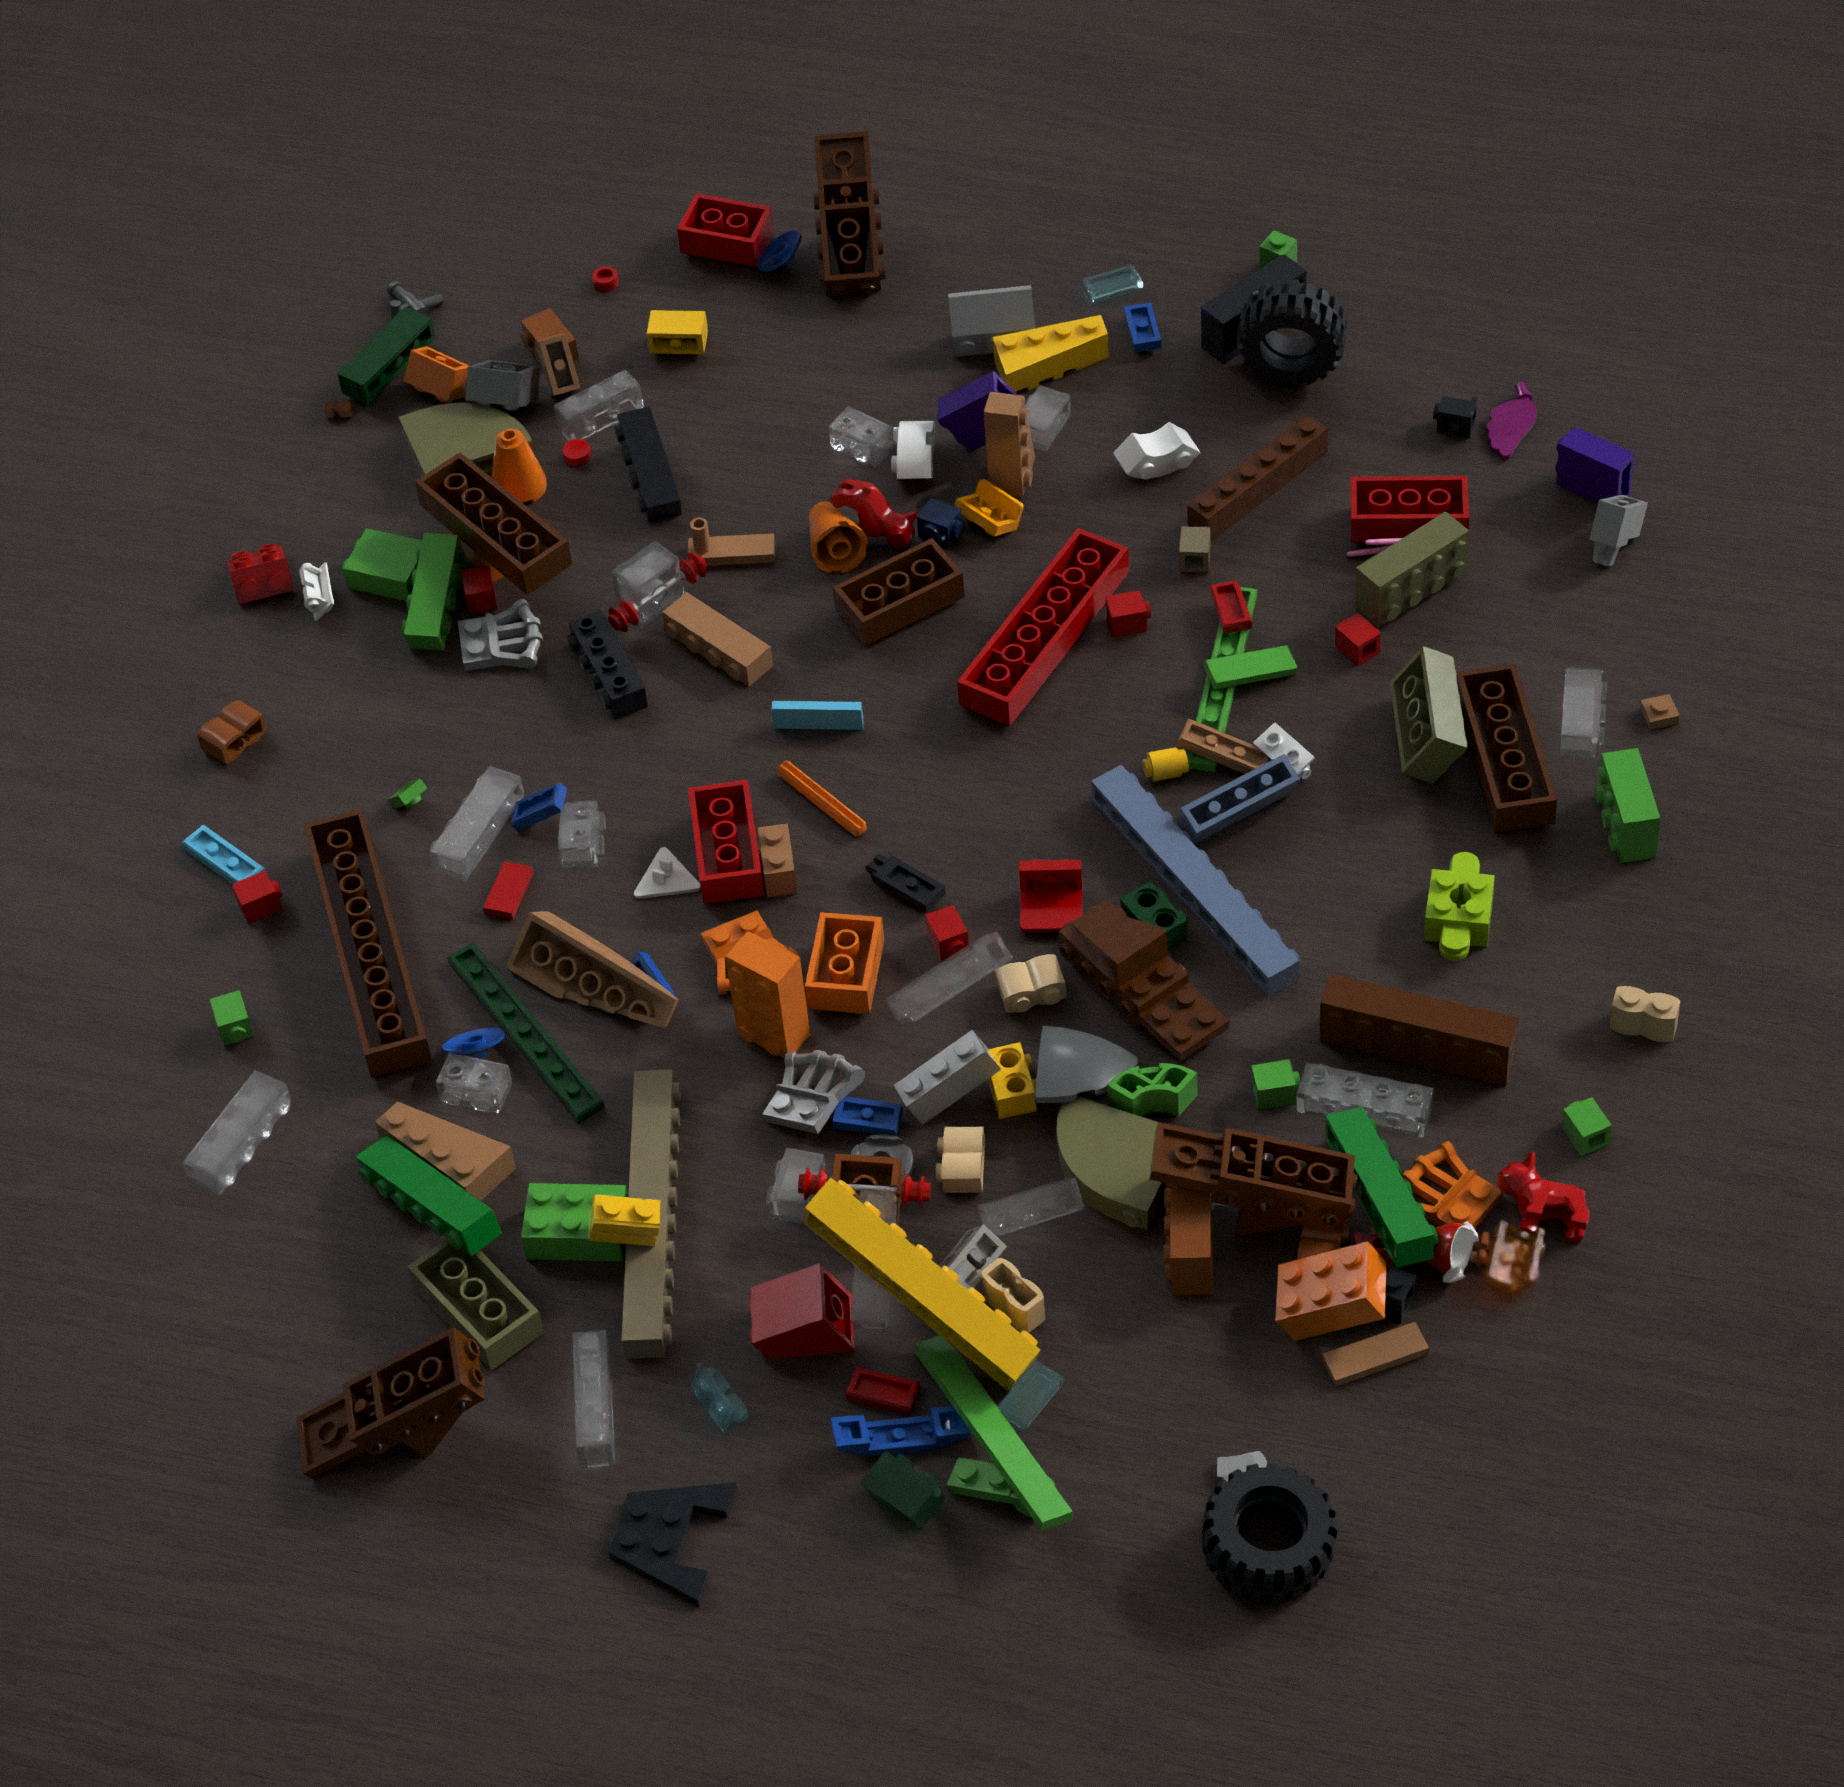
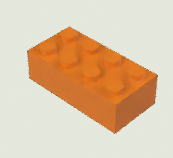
[725,931,811,1058]

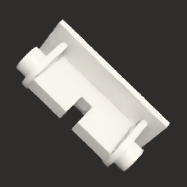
[299,562,334,621]
[1253,723,1315,779]

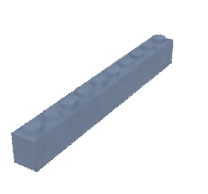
[1091,765,1301,997]

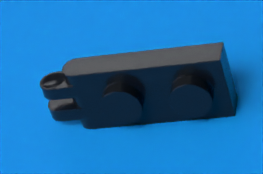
[865,854,946,913]

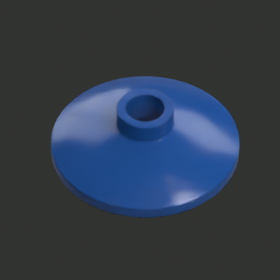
[757,230,802,272]
[442,1028,505,1061]

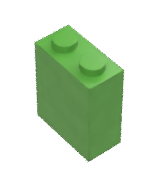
[342,528,422,601]

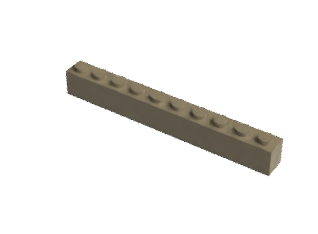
[622,1069,681,1359]

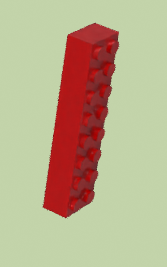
[957,528,1129,726]

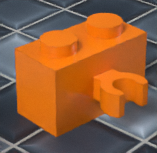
[404,346,469,403]

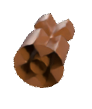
[324,401,354,418]
[1470,1232,1494,1268]

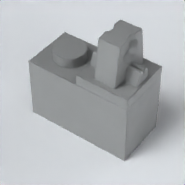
[1589,495,1648,566]

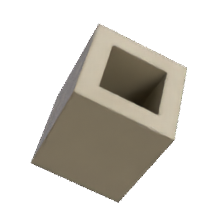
[1179,526,1211,573]

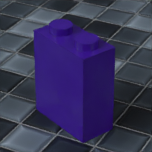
[936,371,1026,452]
[1555,426,1635,503]

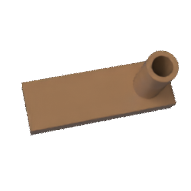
[688,517,775,566]

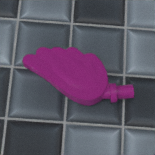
[1486,382,1537,460]

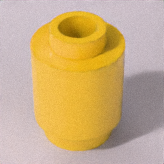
[1142,747,1189,782]

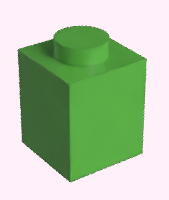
[1259,230,1297,269]
[210,990,254,1046]
[1251,1059,1301,1110]
[1562,1097,1612,1156]

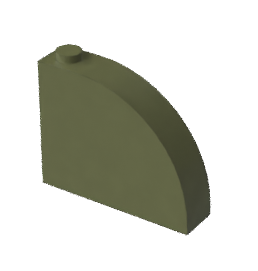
[399,403,535,477]
[1057,1096,1166,1230]

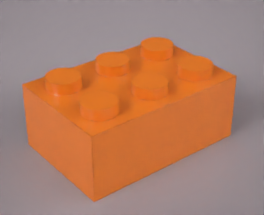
[805,912,885,1014]
[1275,1241,1386,1341]

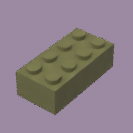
[1355,511,1469,628]
[1390,646,1467,784]
[407,1239,544,1371]

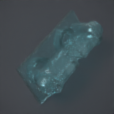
[690,1363,749,1434]

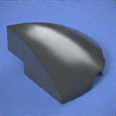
[1035,1026,1138,1103]

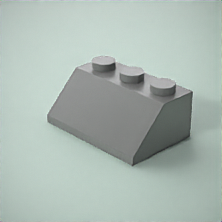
[948,285,1035,357]

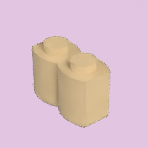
[995,954,1067,1013]
[1610,986,1680,1042]
[936,1127,985,1193]
[981,1258,1045,1333]

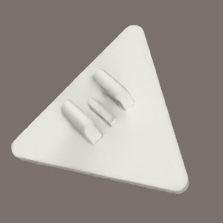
[634,847,701,899]

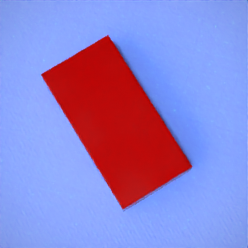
[1209,580,1252,634]
[483,861,534,920]
[846,1366,921,1416]

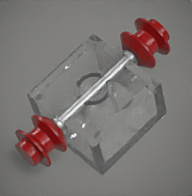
[608,541,707,633]

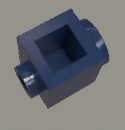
[917,498,964,547]

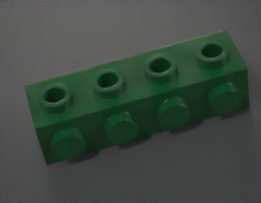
[337,307,435,405]

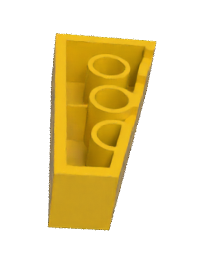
[993,315,1109,393]

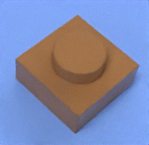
[1640,694,1680,730]

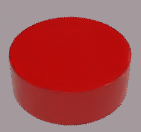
[591,266,619,292]
[562,439,592,466]

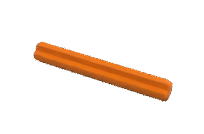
[777,761,867,837]

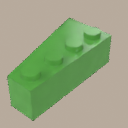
[401,533,469,651]

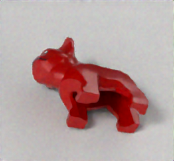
[830,479,918,549]
[1497,1152,1590,1243]

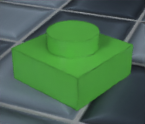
[388,779,427,809]

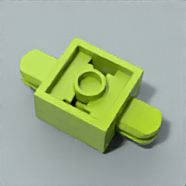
[1424,852,1495,961]

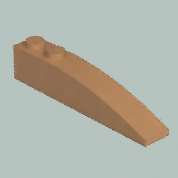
[505,911,679,1028]

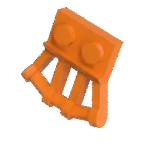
[701,910,801,995]
[1401,1141,1503,1229]

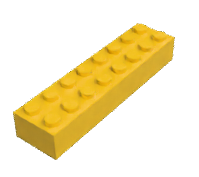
[802,1177,1041,1392]

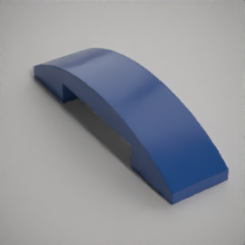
[830,1406,970,1456]

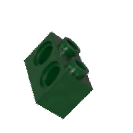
[1120,881,1188,951]

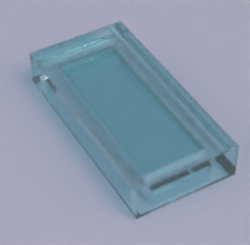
[1082,264,1143,304]
[998,1361,1064,1430]

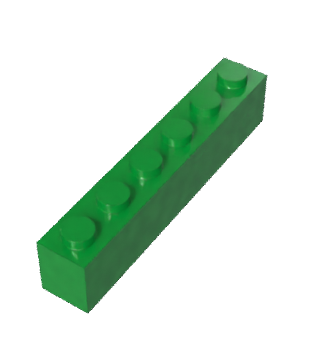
[1325,1107,1438,1268]
[355,1135,502,1256]

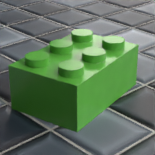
[1594,748,1661,863]
[521,1183,628,1261]

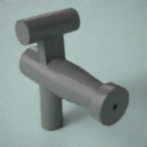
[387,281,443,320]

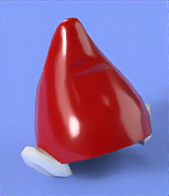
[1425,1221,1479,1283]

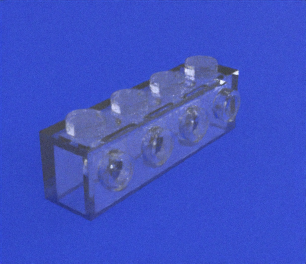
[1297,1063,1433,1138]

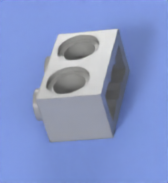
[939,1224,1007,1290]

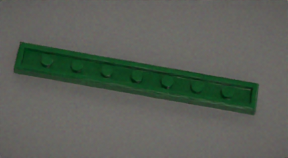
[447,942,605,1124]

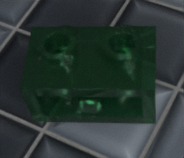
[861,1450,946,1530]

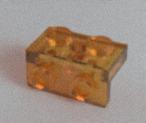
[1483,1221,1546,1297]

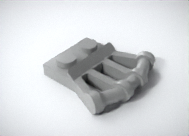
[458,599,543,671]
[762,1050,865,1134]

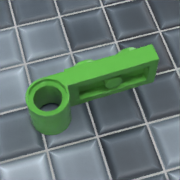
[947,1457,1055,1517]

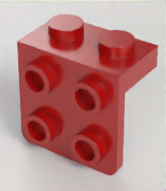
[227,543,294,605]
[1019,859,1083,933]

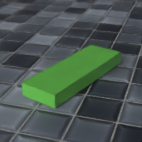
[1203,645,1298,689]

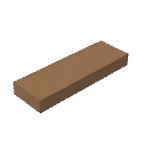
[1176,718,1270,774]
[1322,1322,1429,1387]

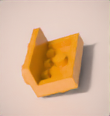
[954,479,1024,536]

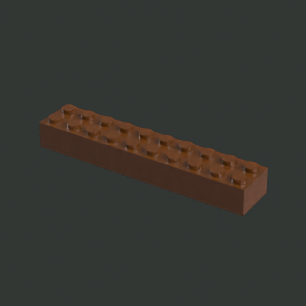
[304,809,432,1078]

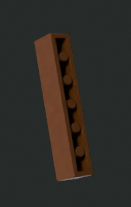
[1187,415,1328,541]

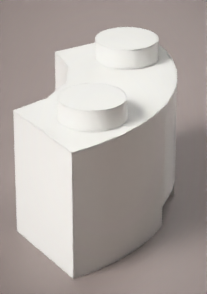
[891,421,935,479]
[1113,422,1201,480]

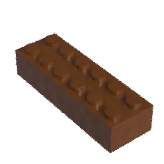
[415,452,572,595]
[1456,664,1557,833]
[1320,973,1519,1086]

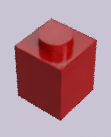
[461,565,498,615]
[1105,590,1151,637]
[1335,613,1381,667]
[231,871,283,924]
[925,905,970,961]

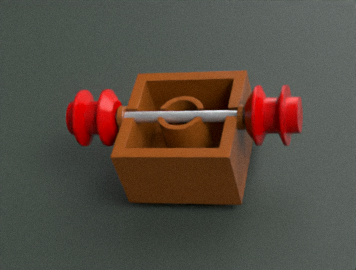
[798,1154,931,1225]

